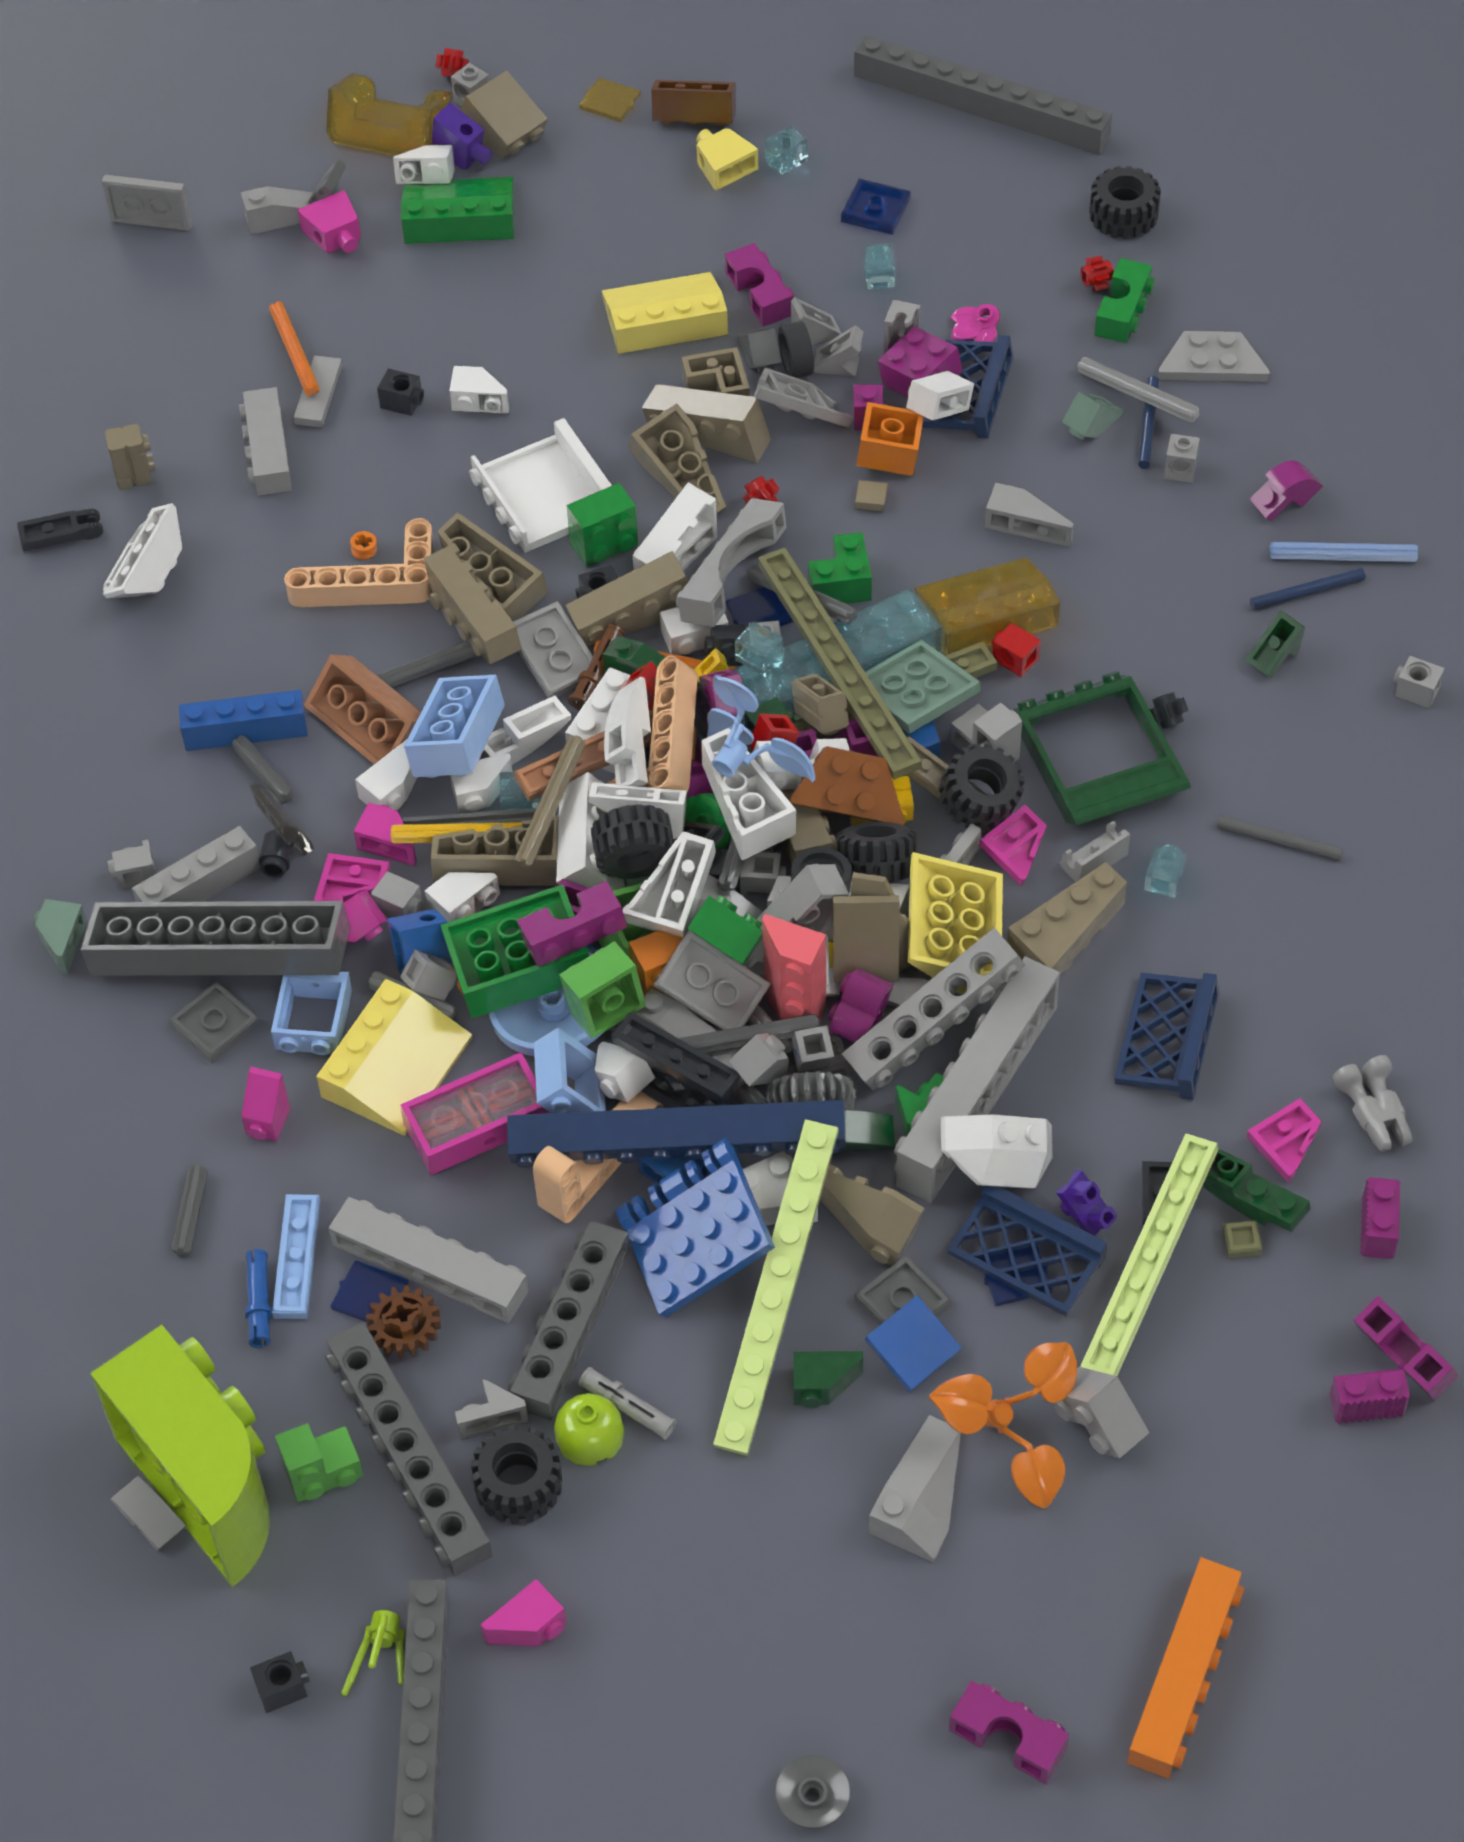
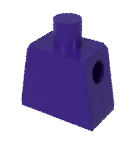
[432,103,493,169]

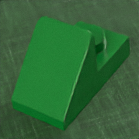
[895,1072,944,1137]

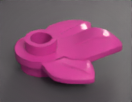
[950,304,1000,342]

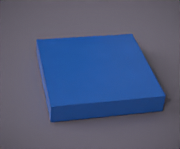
[864,1295,962,1392]

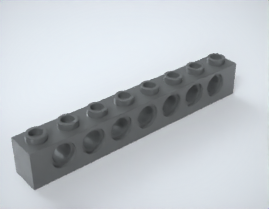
[325,1322,493,1577]

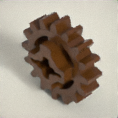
[366,1285,441,1359]

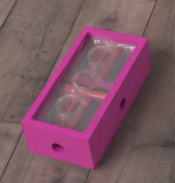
[400,1052,550,1176]

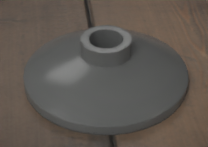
[775,1756,850,1829]

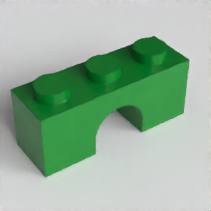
[1094,258,1155,343]

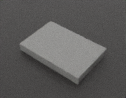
[102,175,192,231]
[513,601,593,698]
[653,930,770,1030]

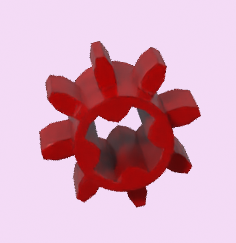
[435,48,469,77]
[1080,255,1114,291]
[742,475,780,505]

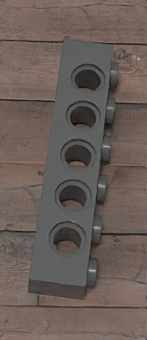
[508,1220,630,1420]

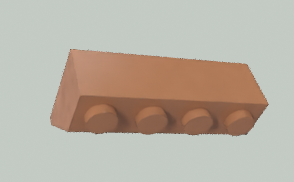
[304,654,421,764]

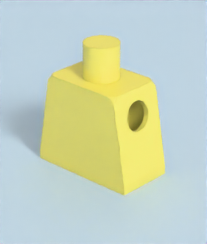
[696,128,758,190]

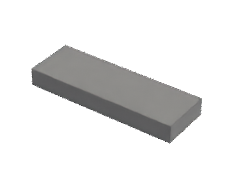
[293,355,343,428]

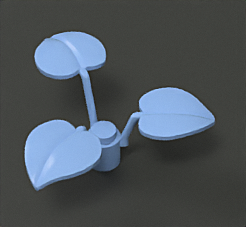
[707,674,815,783]

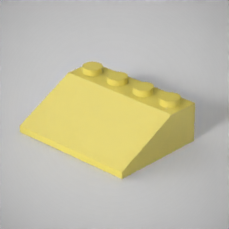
[601,272,728,354]
[907,852,1003,994]
[316,979,472,1136]

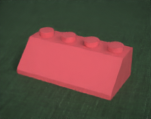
[762,914,826,1022]

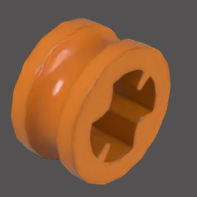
[350,531,377,560]

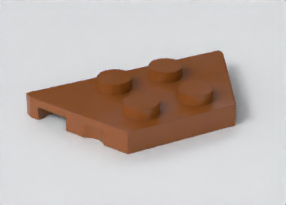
[787,746,905,825]

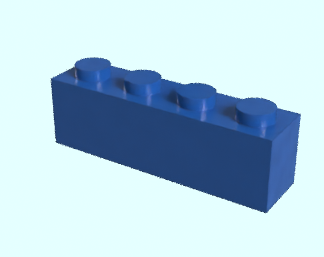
[179,690,308,751]

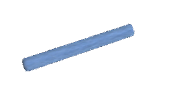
[1269,541,1419,562]

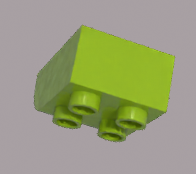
[90,1325,270,1587]

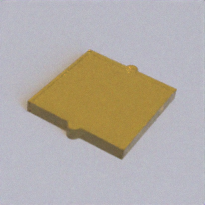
[579,77,641,122]

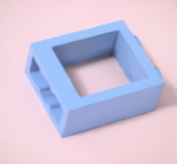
[271,972,352,1055]
[534,1027,605,1113]

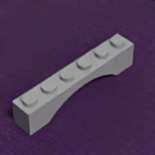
[676,498,787,627]

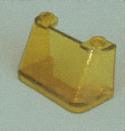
[326,73,452,155]

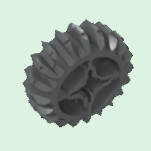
[766,1071,856,1111]

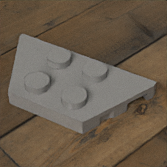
[1158,331,1270,382]
[754,368,853,428]

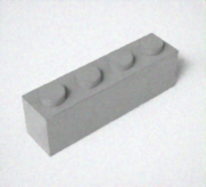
[239,387,292,496]
[132,826,261,902]

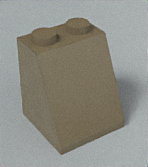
[461,70,548,158]

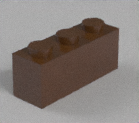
[651,80,736,126]

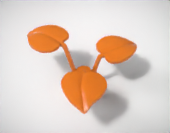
[929,1342,1077,1509]

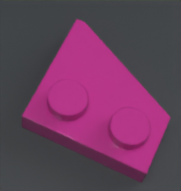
[979,805,1047,887]
[314,853,391,903]
[1247,1098,1321,1183]

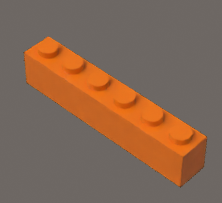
[1127,1557,1245,1779]

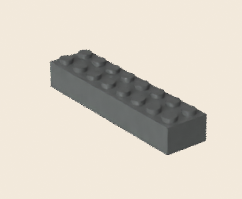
[81,901,350,976]

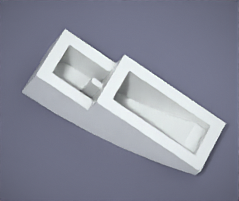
[479,696,571,765]

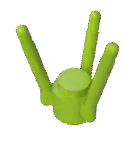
[341,1610,406,1696]

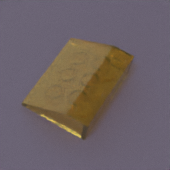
[915,557,1060,656]

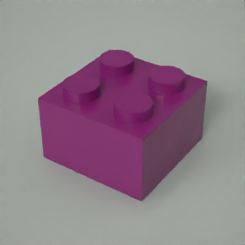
[877,326,962,398]

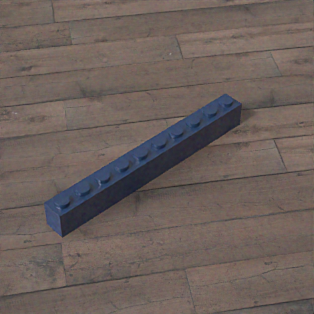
[507,1100,847,1167]

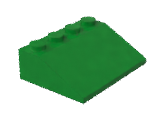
[401,177,514,244]
[440,884,589,1019]

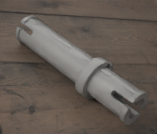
[578,1367,677,1440]

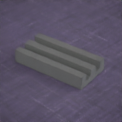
[308,159,346,204]

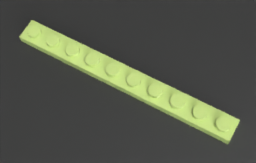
[713,1119,839,1456]

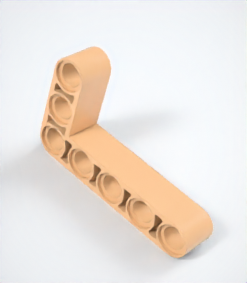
[284,518,434,607]
[606,656,698,792]
[533,1091,664,1223]

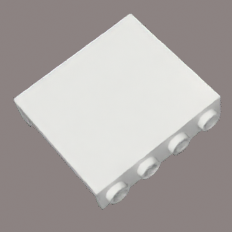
[469,418,612,553]

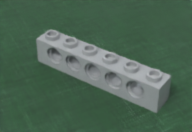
[842,928,1025,1091]

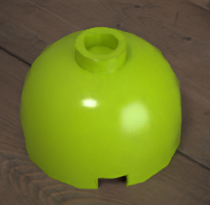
[554,1393,624,1466]

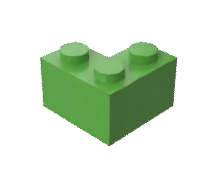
[275,1423,364,1502]

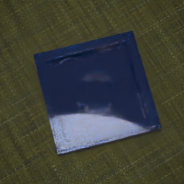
[841,178,911,235]

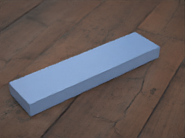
[272,1194,320,1319]

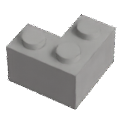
[950,703,1022,763]
[1054,1367,1150,1459]

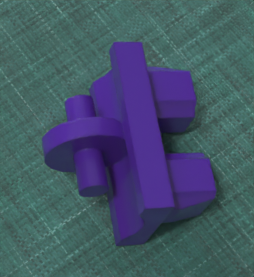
[1056,1170,1117,1236]

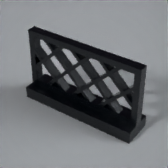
[612,1012,741,1107]

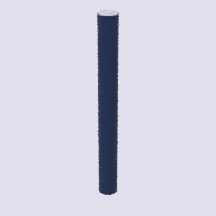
[1138,376,1159,469]
[1250,568,1365,610]

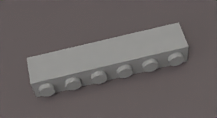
[328,1197,529,1324]

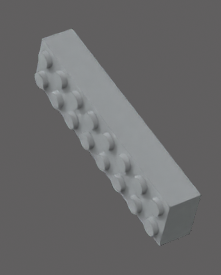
[894,956,1060,1203]

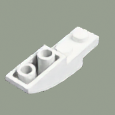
[604,677,651,787]

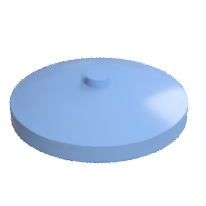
[489,952,603,1056]

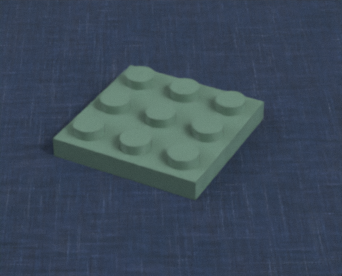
[865,639,981,734]

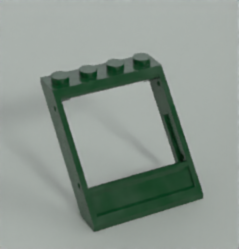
[1012,671,1191,825]

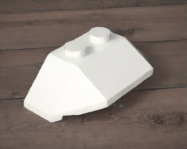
[103,503,182,598]
[941,1115,1053,1189]

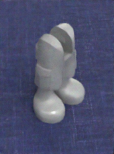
[1332,1055,1412,1152]

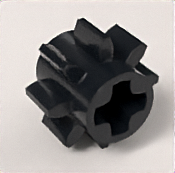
[1150,692,1189,729]

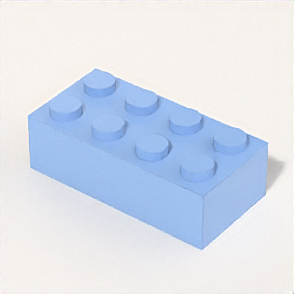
[404,674,505,778]

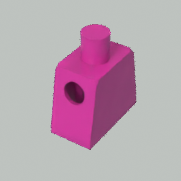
[298,190,361,253]

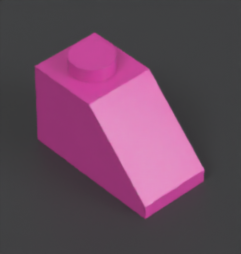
[354,803,417,866]
[343,889,387,942]
[241,1067,290,1142]
[481,1579,567,1646]

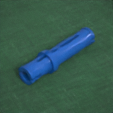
[245,1249,273,1348]

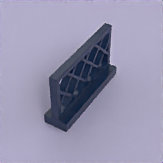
[922,335,1014,438]
[1114,972,1219,1100]
[947,1186,1107,1317]

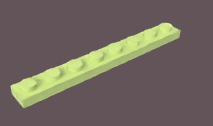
[1080,1134,1219,1376]

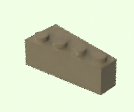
[642,384,771,463]
[423,543,521,665]
[565,551,689,647]
[430,815,559,886]

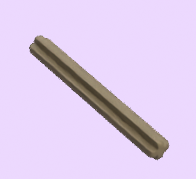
[514,735,586,868]

